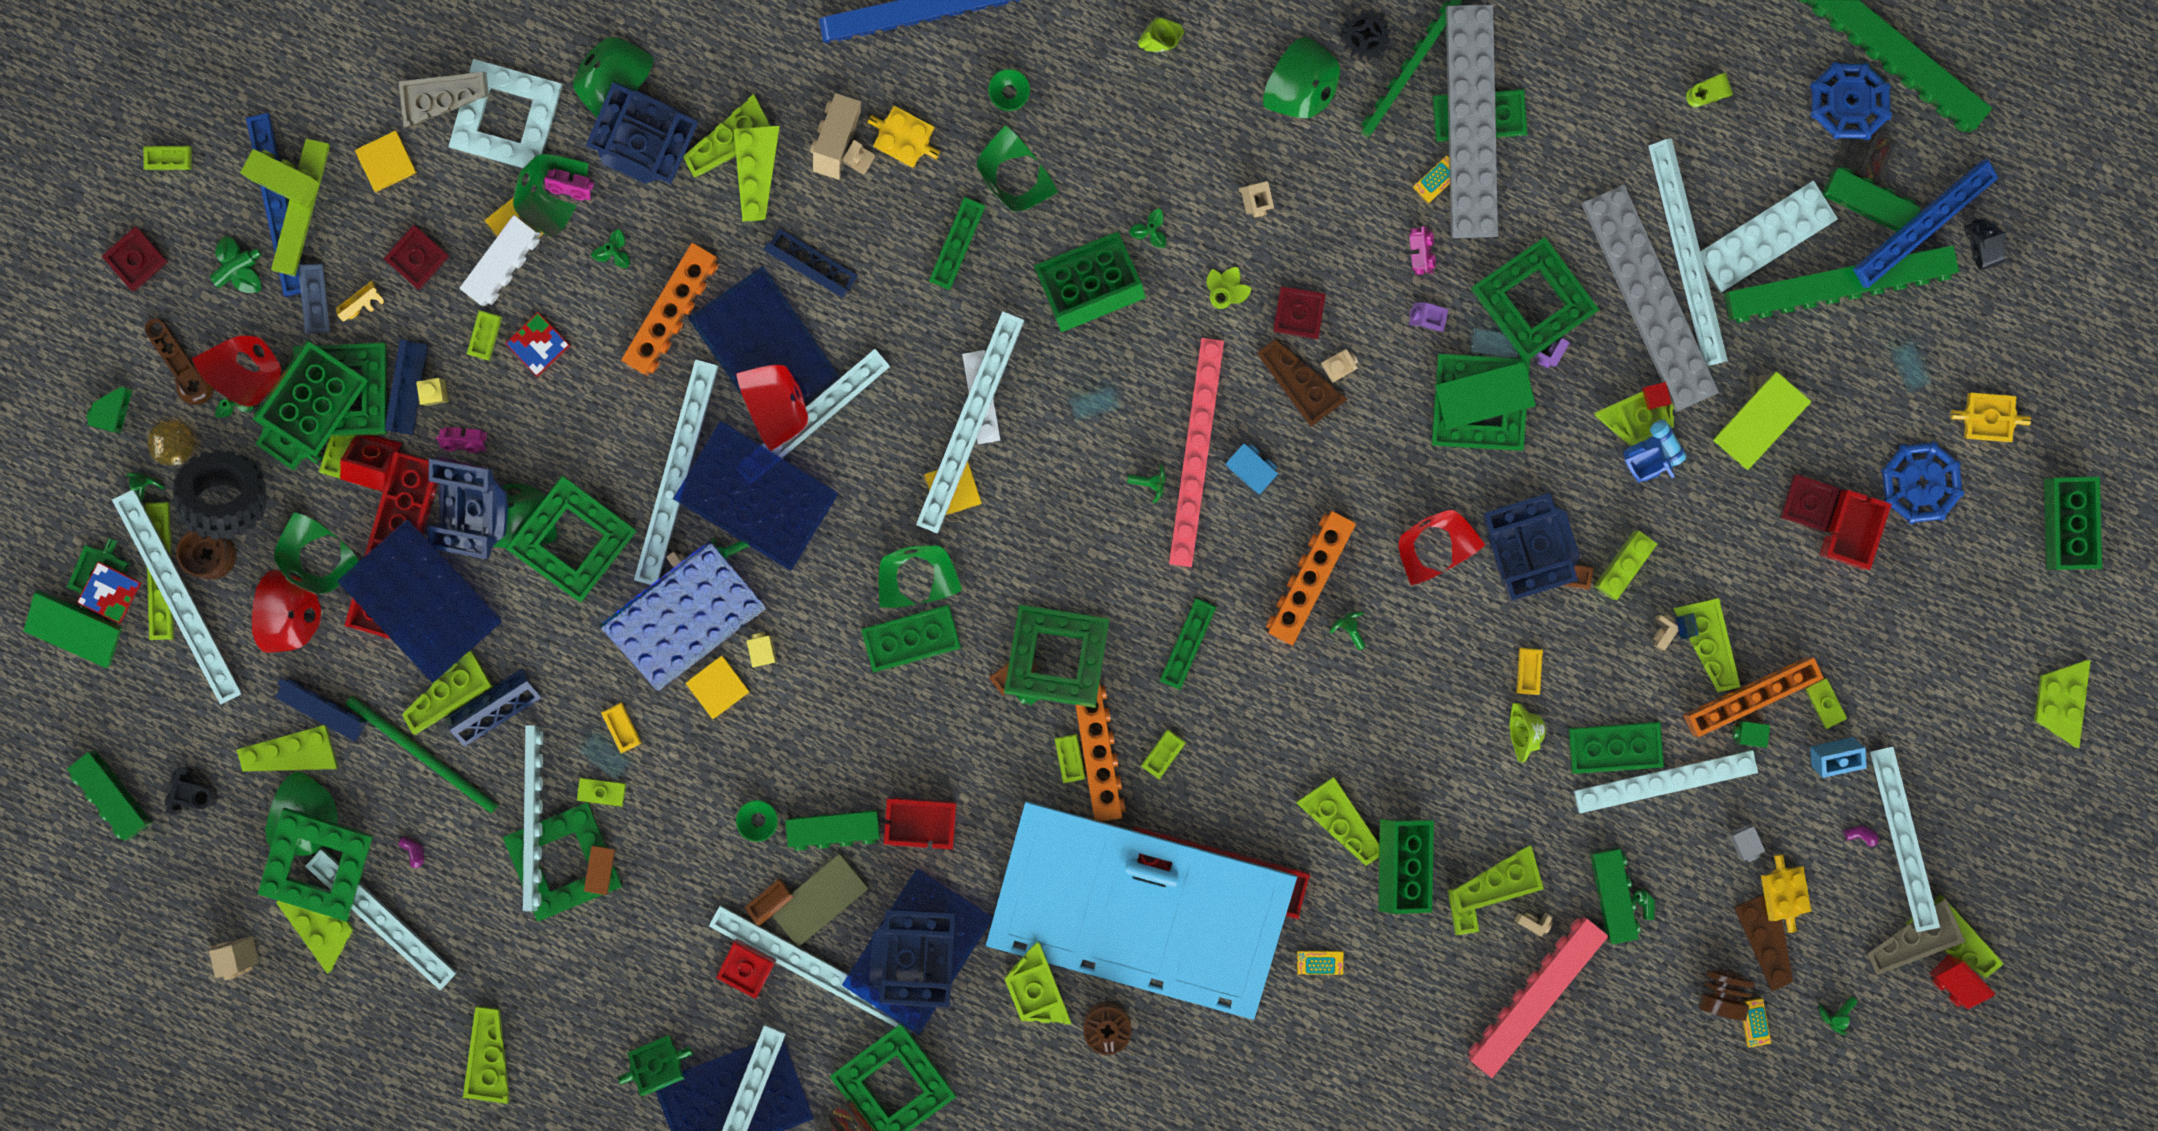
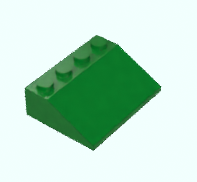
[1034,231,1146,333]
[253,340,368,457]

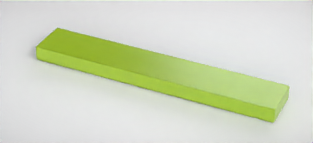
[271,139,330,277]
[145,502,174,640]

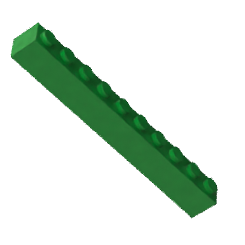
[1798,0,1993,133]
[1724,245,1959,323]

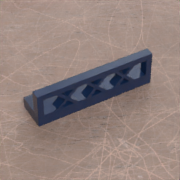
[763,228,858,299]
[385,339,429,435]
[445,668,542,747]
[275,677,368,742]

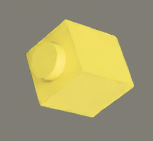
[416,378,449,406]
[747,632,777,667]

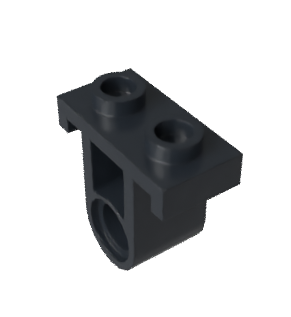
[1963,219,2007,271]
[165,767,218,815]

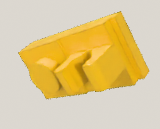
[336,280,384,322]

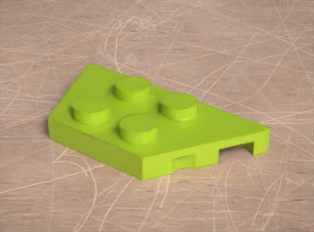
[1594,391,1674,446]
[2034,660,2091,748]
[276,901,354,974]
[1004,941,1071,1025]

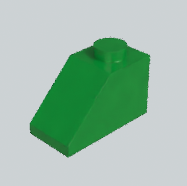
[87,387,133,433]

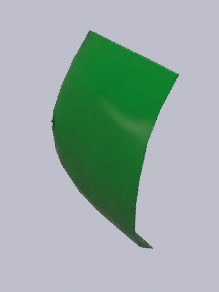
[573,37,654,117]
[1263,37,1340,118]
[977,125,1058,212]
[513,154,588,237]
[493,484,557,548]
[274,512,360,595]
[878,546,963,608]
[265,772,338,856]

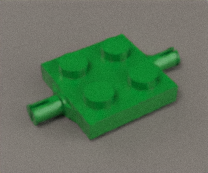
[253,418,323,471]
[67,537,130,612]
[617,1035,693,1097]

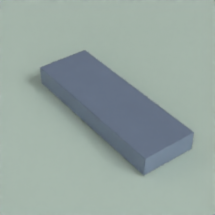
[298,264,330,334]

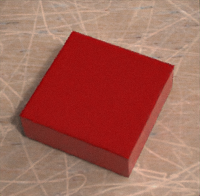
[1642,382,1672,410]

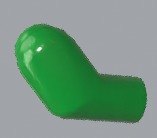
[1633,889,1655,920]

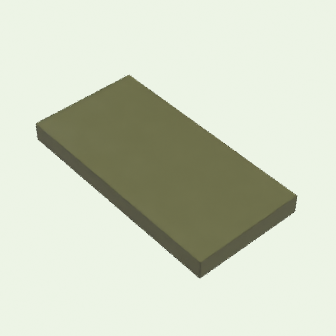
[772,853,869,947]

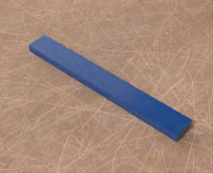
[246,113,302,297]
[1853,159,1998,288]

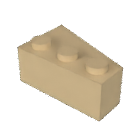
[810,93,861,180]
[209,936,259,980]

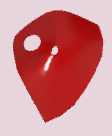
[192,335,281,407]
[736,365,809,452]
[1398,510,1486,586]
[252,570,321,653]

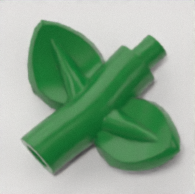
[209,236,262,293]

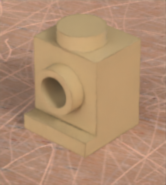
[1238,181,1274,218]

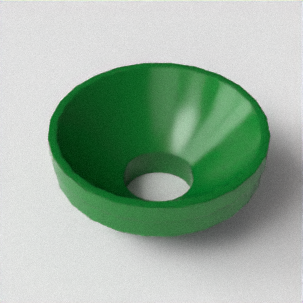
[988,69,1030,111]
[736,800,778,842]

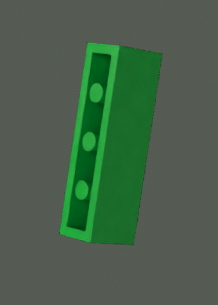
[1822,167,1921,232]
[67,750,152,841]
[785,810,881,851]
[1590,847,1641,945]

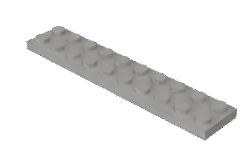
[1446,5,1498,239]
[1581,185,1719,412]

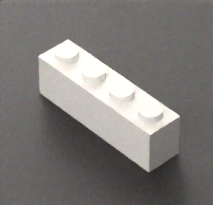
[459,215,541,306]

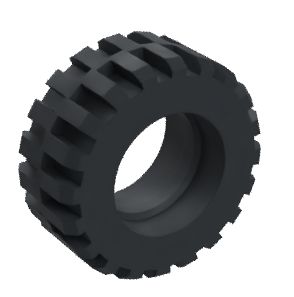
[172,450,267,540]

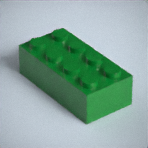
[2044,477,2102,570]
[1378,818,1434,914]

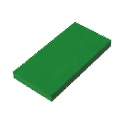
[1432,89,1528,142]
[1434,362,1536,430]
[23,590,122,669]
[861,605,961,673]
[1568,722,1664,774]

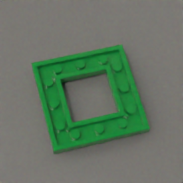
[1471,237,1599,362]
[293,343,387,437]
[1431,354,1530,451]
[505,475,637,603]
[1004,604,1110,708]
[503,802,623,922]
[258,807,374,922]
[829,1022,958,1131]

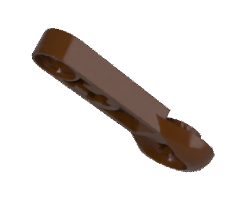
[145,319,214,405]

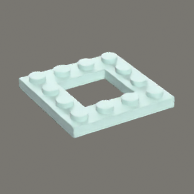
[449,59,562,168]

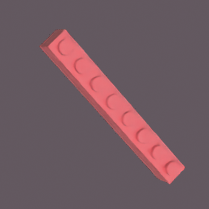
[1468,916,1608,1078]

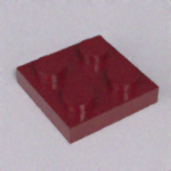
[384,225,450,290]
[101,226,169,292]
[1273,286,1326,340]
[1780,474,1839,532]

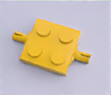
[868,106,941,168]
[1950,393,2031,442]
[1761,854,1811,933]

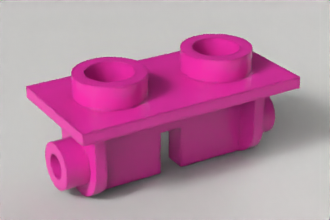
[545,168,594,200]
[1409,226,1436,275]
[436,427,487,453]

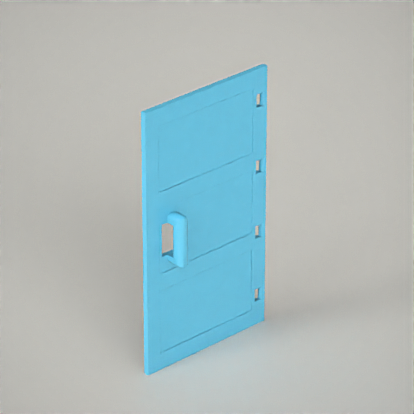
[986,801,1297,1020]

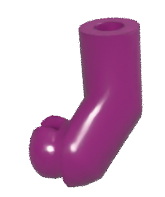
[1843,825,1879,847]
[398,836,425,868]

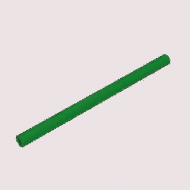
[345,695,499,814]

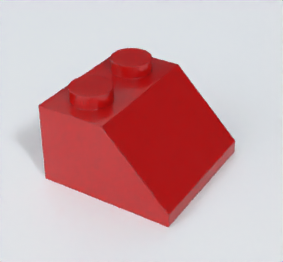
[340,435,402,492]
[1929,954,1996,1009]

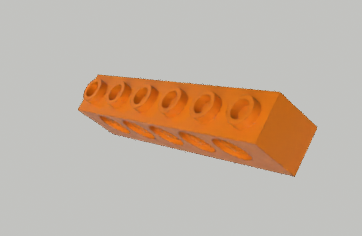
[621,243,719,376]
[1265,511,1356,646]
[1683,657,1824,737]
[1076,683,1126,822]

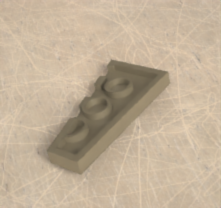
[398,72,489,128]
[1867,898,1965,975]

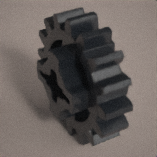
[1340,10,1391,61]

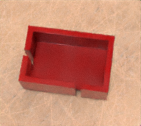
[1819,490,1892,570]
[884,796,957,850]

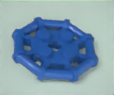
[1810,61,1892,141]
[1880,441,1965,524]

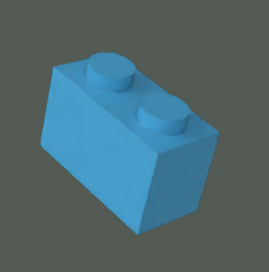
[1225,443,1278,495]
[1810,737,1867,778]

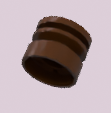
[176,531,237,579]
[1698,969,1755,1021]
[1083,1001,1131,1055]

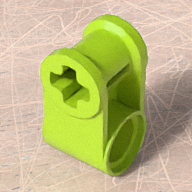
[1686,73,1733,107]

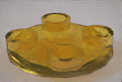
[148,421,195,466]

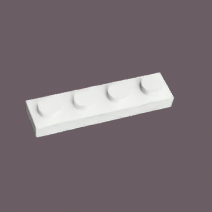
[962,350,1000,444]

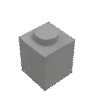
[1728,824,1765,862]

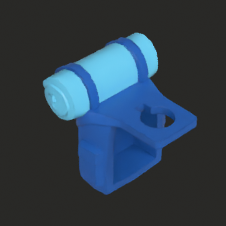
[1624,419,1687,483]

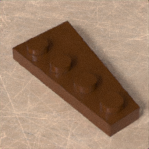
[1256,340,1348,427]
[1733,893,1793,991]

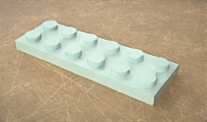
[1700,181,1838,293]

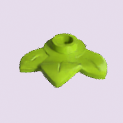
[1206,267,1251,309]

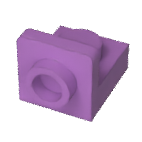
[1409,303,1449,332]
[1534,338,1570,369]

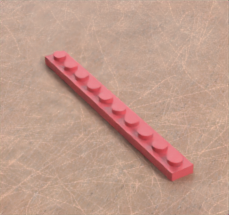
[1169,338,1224,567]

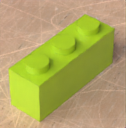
[240,149,320,208]
[1594,531,1657,600]

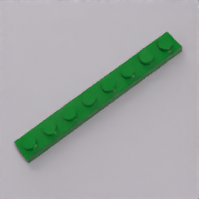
[1361,0,1463,138]

